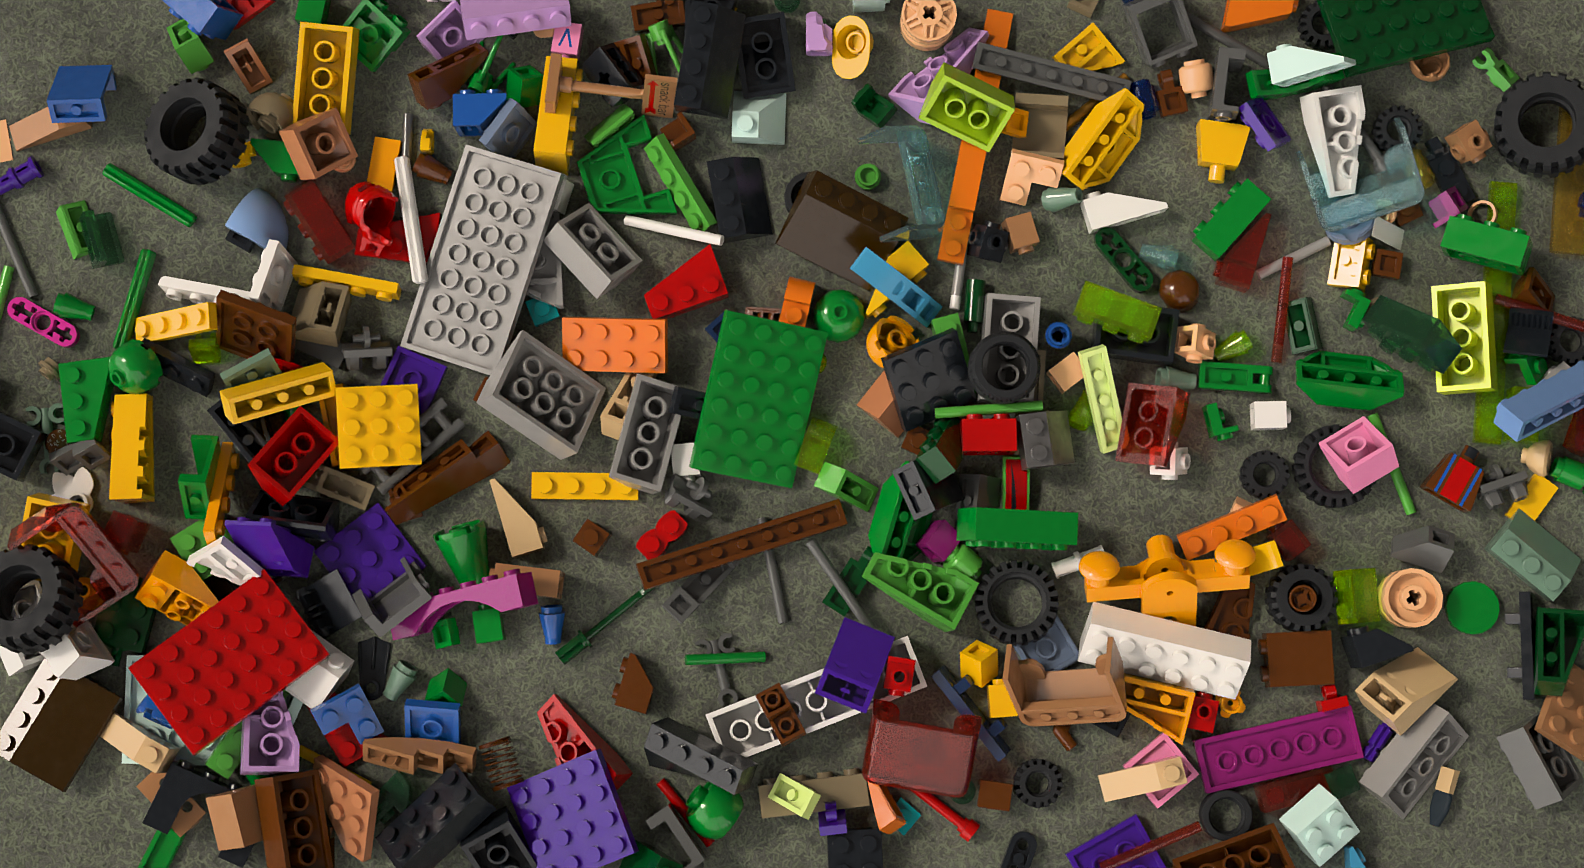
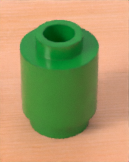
[1549,456,1584,490]

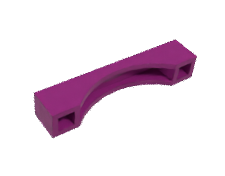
[391,569,539,640]

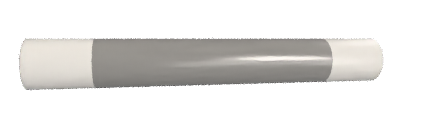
[949,239,969,310]

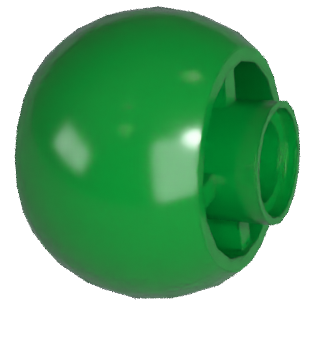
[686,781,744,840]

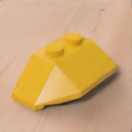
[1062,88,1144,190]

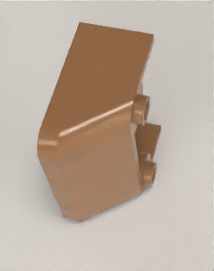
[1002,637,1127,726]

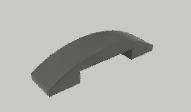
[661,531,743,624]

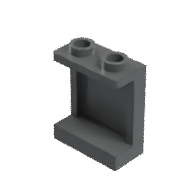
[1207,47,1246,123]
[352,557,432,638]
[646,803,706,868]

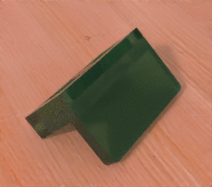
[79,210,124,269]

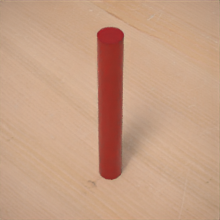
[656,778,715,847]

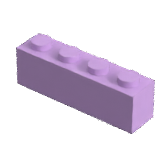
[460,0,572,40]

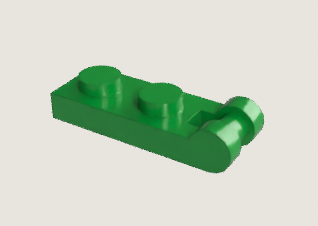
[1197,361,1273,394]

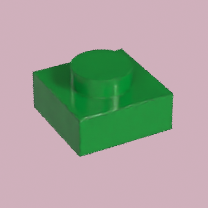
[432,617,461,649]

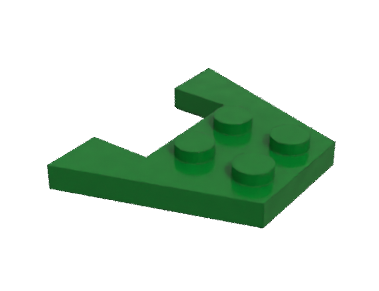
[577,115,677,215]

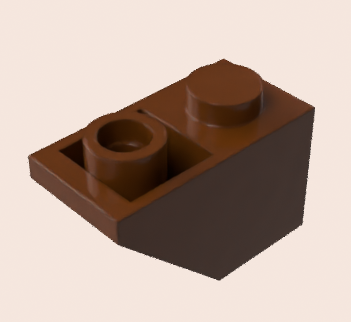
[612,653,654,714]

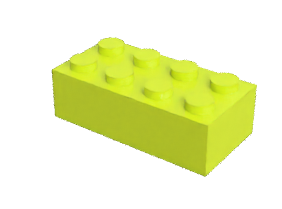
[1431,281,1498,395]

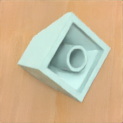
[732,91,786,145]

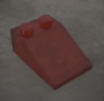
[1115,383,1190,467]

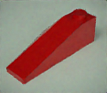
[537,694,633,791]

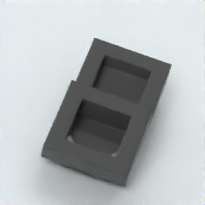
[49,440,111,476]

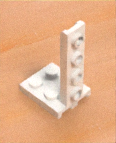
[158,239,298,311]

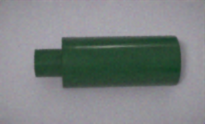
[963,279,986,333]

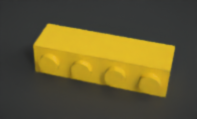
[220,362,336,425]

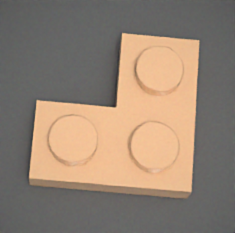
[1000,149,1064,206]

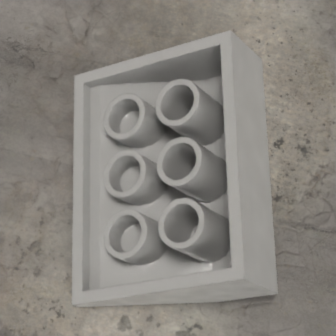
[476,330,606,460]

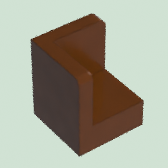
[660,112,696,152]
[977,779,1013,812]

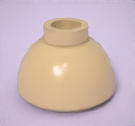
[1521,440,1553,477]

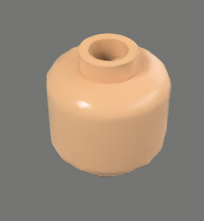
[1178,59,1214,98]

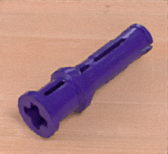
[0,155,44,196]

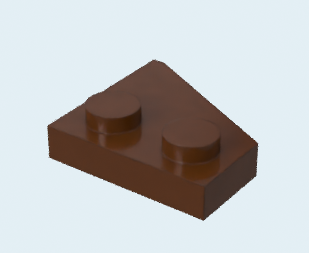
[598,33,657,89]

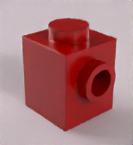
[1187,691,1219,733]

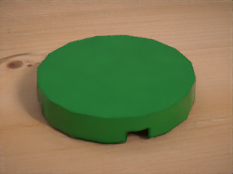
[1444,581,1500,635]

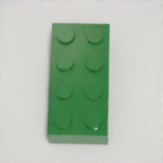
[956,507,1078,551]

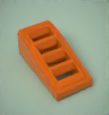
[867,774,906,834]

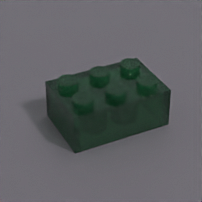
[1362,295,1462,374]

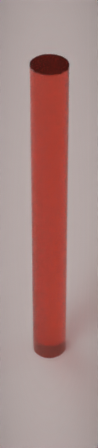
[1271,256,1293,363]
[1493,293,1584,332]
[1098,821,1202,868]

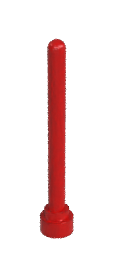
[870,751,980,842]

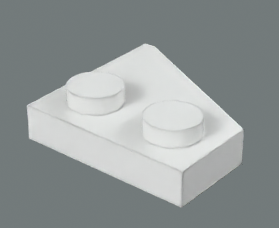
[186,536,263,586]

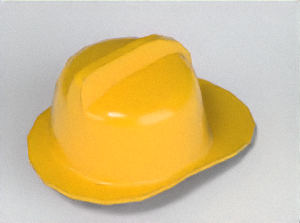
[832,16,874,79]

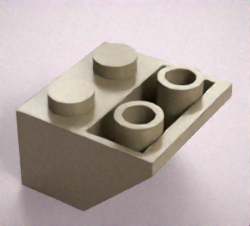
[291,281,352,347]

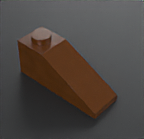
[407,42,489,110]

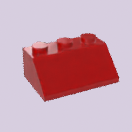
[247,406,338,506]

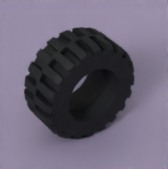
[1494,72,1584,178]
[144,78,250,185]
[0,544,84,655]

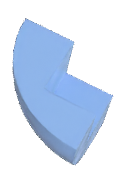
[225,188,289,249]

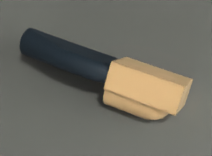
[1430,766,1460,827]

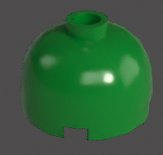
[813,289,866,343]
[109,339,162,394]

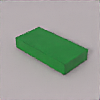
[138,828,186,868]

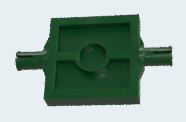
[94,575,157,667]

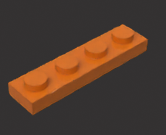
[1177,494,1287,561]

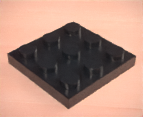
[881,328,977,432]

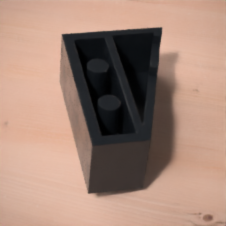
[207,400,274,462]

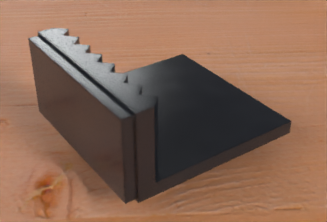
[1503,307,1554,357]

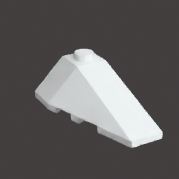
[1299,85,1366,198]

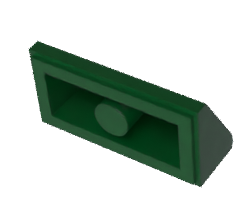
[1281,297,1323,355]

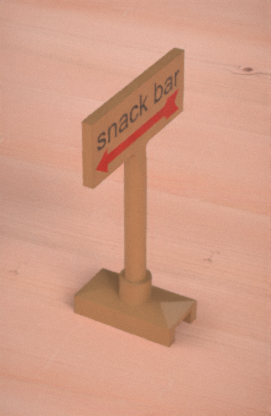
[545,53,678,118]

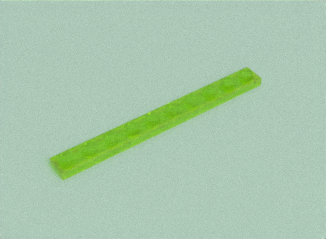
[1472,181,1518,445]

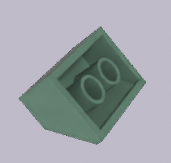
[1484,508,1581,601]

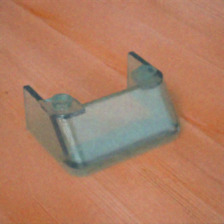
[1296,117,1425,232]
[858,125,945,242]

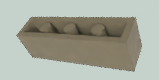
[758,768,870,819]

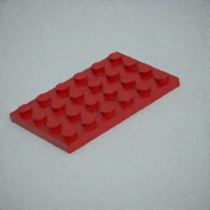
[128,569,330,756]

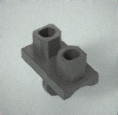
[341,326,393,370]
[1477,463,1529,511]
[665,474,713,519]

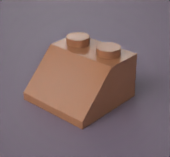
[279,108,358,180]

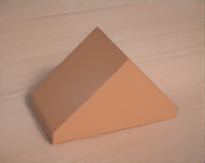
[224,39,273,94]

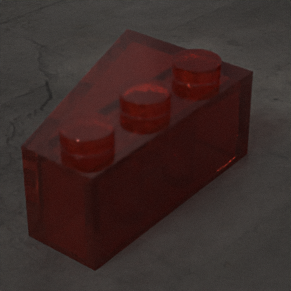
[283,179,355,264]

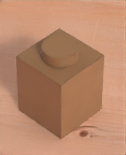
[1001,212,1040,255]

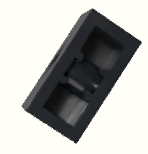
[581,43,644,107]

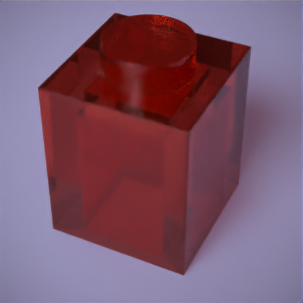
[1266,519,1311,562]

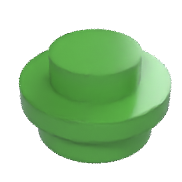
[855,164,881,190]

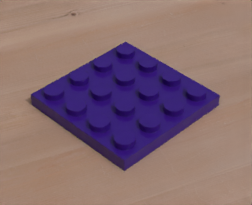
[507,749,639,868]

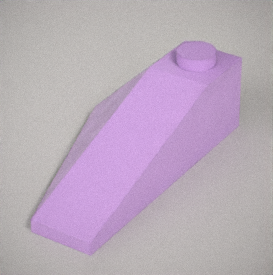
[888,27,989,124]

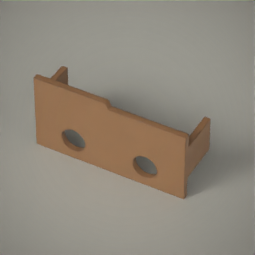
[136,772,206,838]

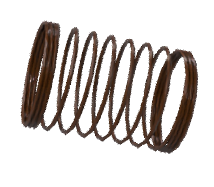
[478,736,524,792]

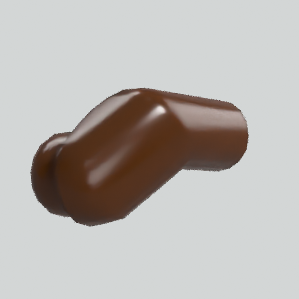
[1053,724,1078,752]

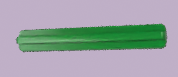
[102,163,197,227]
[113,249,156,349]

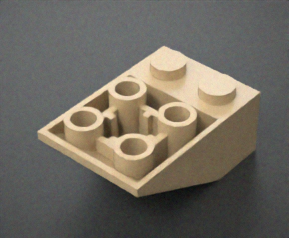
[1355,647,1458,736]

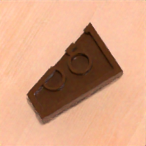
[1204,582,1256,639]

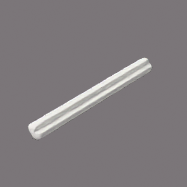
[394,156,428,284]

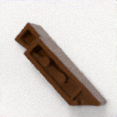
[385,431,510,525]

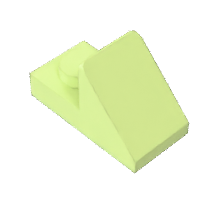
[768,773,821,820]

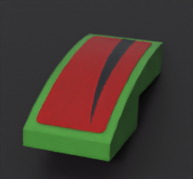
[1002,455,1030,510]

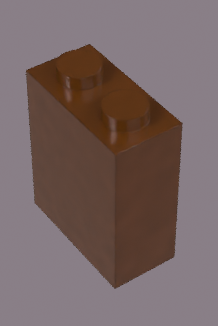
[1258,630,1335,687]

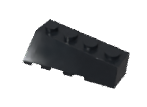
[644,717,758,795]

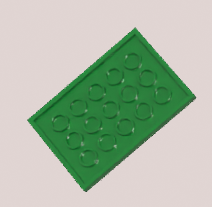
[689,309,828,488]

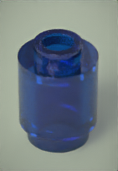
[1129,79,1160,120]

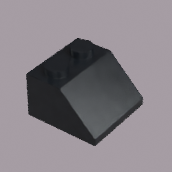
[1340,625,1414,668]

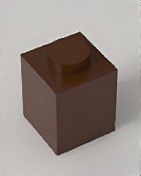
[572,519,612,557]

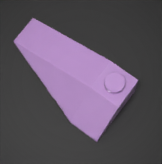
[240,691,300,775]

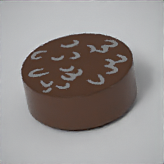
[45,429,70,453]

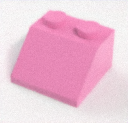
[1319,416,1399,494]

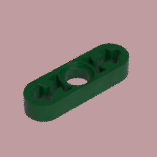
[1094,227,1153,293]

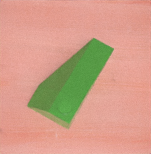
[862,552,979,632]

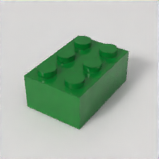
[1440,214,1533,276]

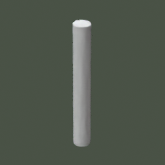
[1256,236,1331,280]

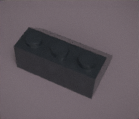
[706,157,773,244]
[245,490,340,541]

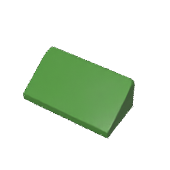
[584,104,635,149]
[56,200,103,260]

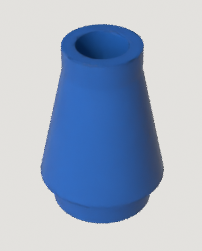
[1045,322,1072,348]
[538,604,565,645]

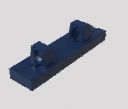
[931,665,1011,762]

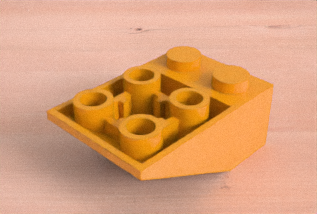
[135,550,219,625]

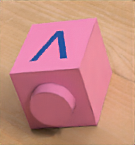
[551,23,584,61]

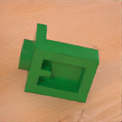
[1202,403,1239,441]

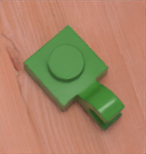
[1472,47,1520,92]

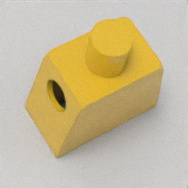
[1196,119,1250,184]

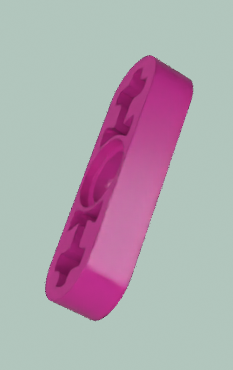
[7,297,80,348]

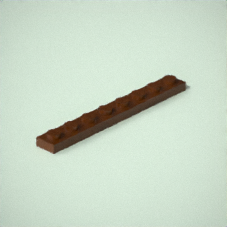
[636,499,848,591]

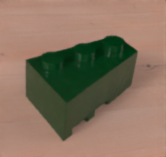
[1534,607,1584,696]

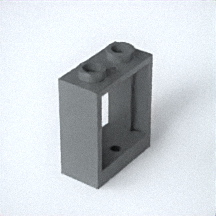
[1122,0,1198,68]

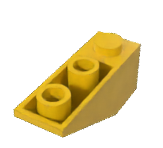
[865,241,929,319]

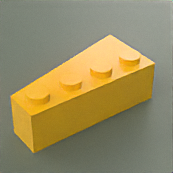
[533,56,583,176]
[109,393,155,503]

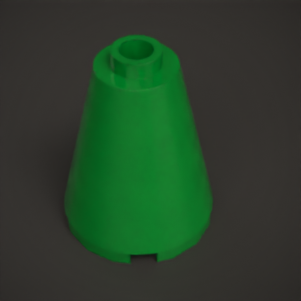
[433,519,489,584]

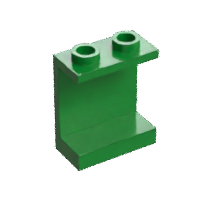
[178,435,221,520]

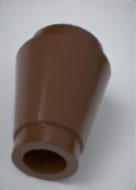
[412,153,453,185]

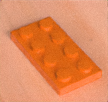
[562,317,668,373]

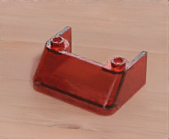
[7,503,139,628]

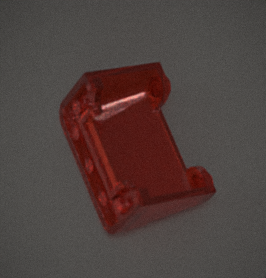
[862,699,982,797]

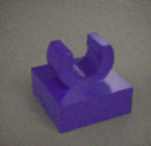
[818,801,847,836]

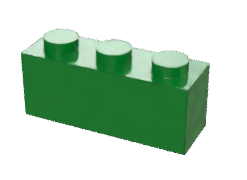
[1192,178,1271,261]

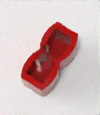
[636,510,689,560]

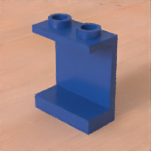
[47,65,117,123]

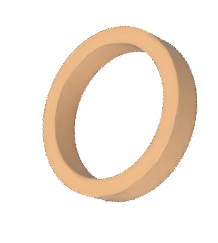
[1467,200,1498,222]

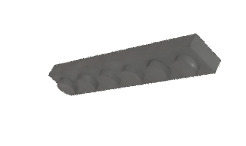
[971,42,1132,102]

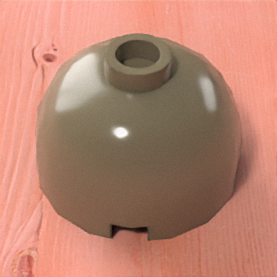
[246,92,294,141]

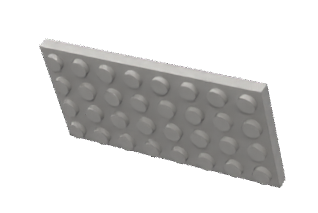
[400,145,565,375]

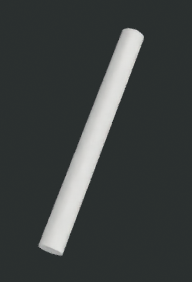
[624,215,724,246]

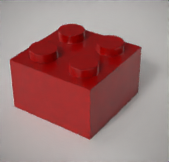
[959,414,1017,456]

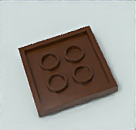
[215,290,297,363]

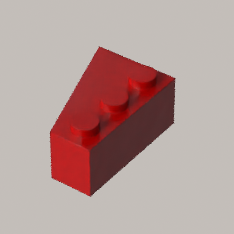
[644,244,729,319]

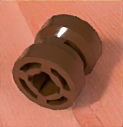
[1287,585,1317,613]

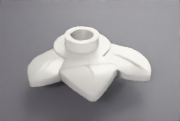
[52,467,94,513]

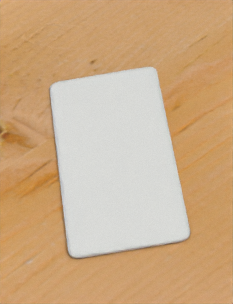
[1372,216,1404,250]

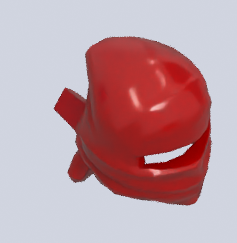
[345,181,399,256]

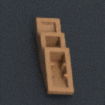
[363,737,477,775]

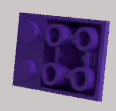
[224,517,314,578]
[815,617,895,714]

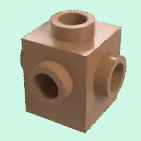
[1444,119,1493,164]

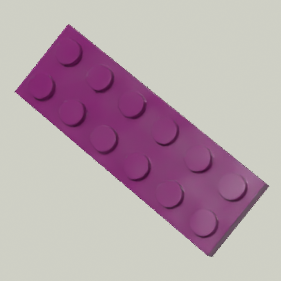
[1192,704,1364,794]

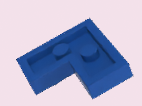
[310,683,385,745]

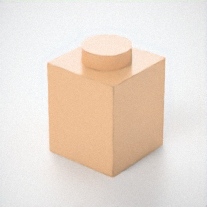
[1046,351,1083,394]

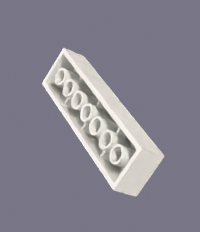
[706,636,927,757]

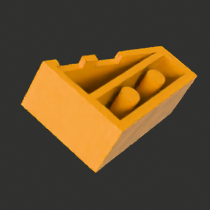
[1124,673,1195,745]

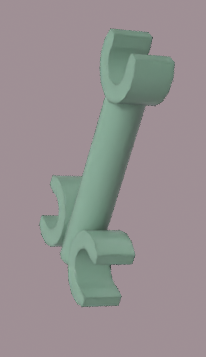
[25,403,65,474]

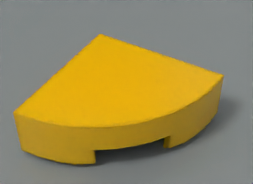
[420,129,435,155]

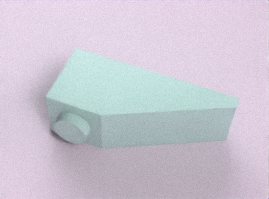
[1267,44,1356,87]

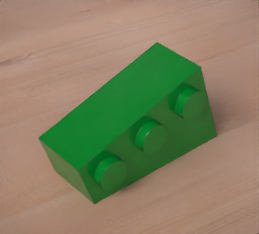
[58,357,114,444]

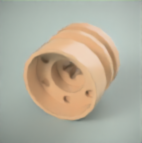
[900,0,957,51]

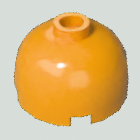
[866,316,920,368]

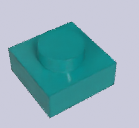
[525,298,560,327]
[896,797,921,835]

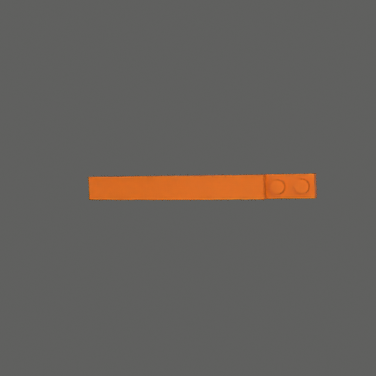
[937,9,1013,266]

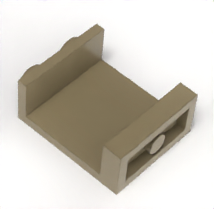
[1011,93,1069,160]

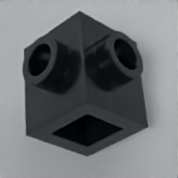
[967,221,1009,263]

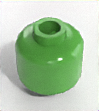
[943,544,982,581]

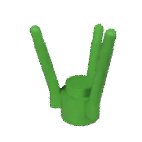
[645,19,684,75]

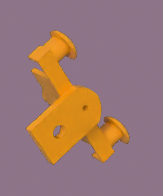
[1079,535,1256,626]

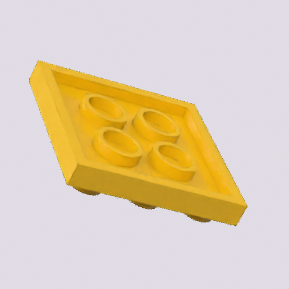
[335,384,422,469]

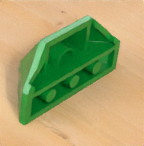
[1295,351,1404,410]
[868,461,933,561]

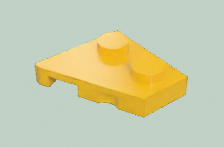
[1052,23,1125,71]

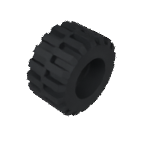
[1264,564,1338,632]

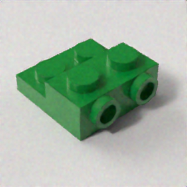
[343,0,411,72]

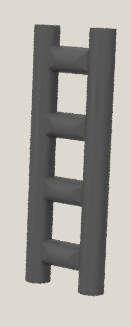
[360,398,465,495]

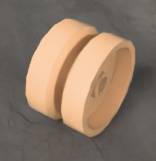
[1376,568,1443,628]

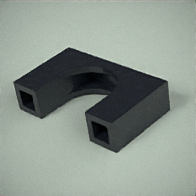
[142,759,255,868]

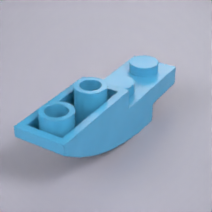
[850,247,943,328]

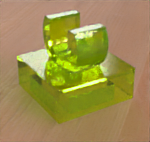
[188,333,221,364]

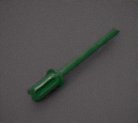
[555,587,656,665]

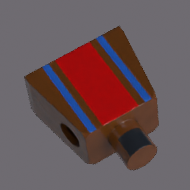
[1419,445,1484,513]

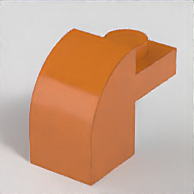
[779,277,816,327]

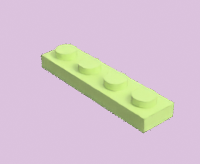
[1078,344,1128,454]

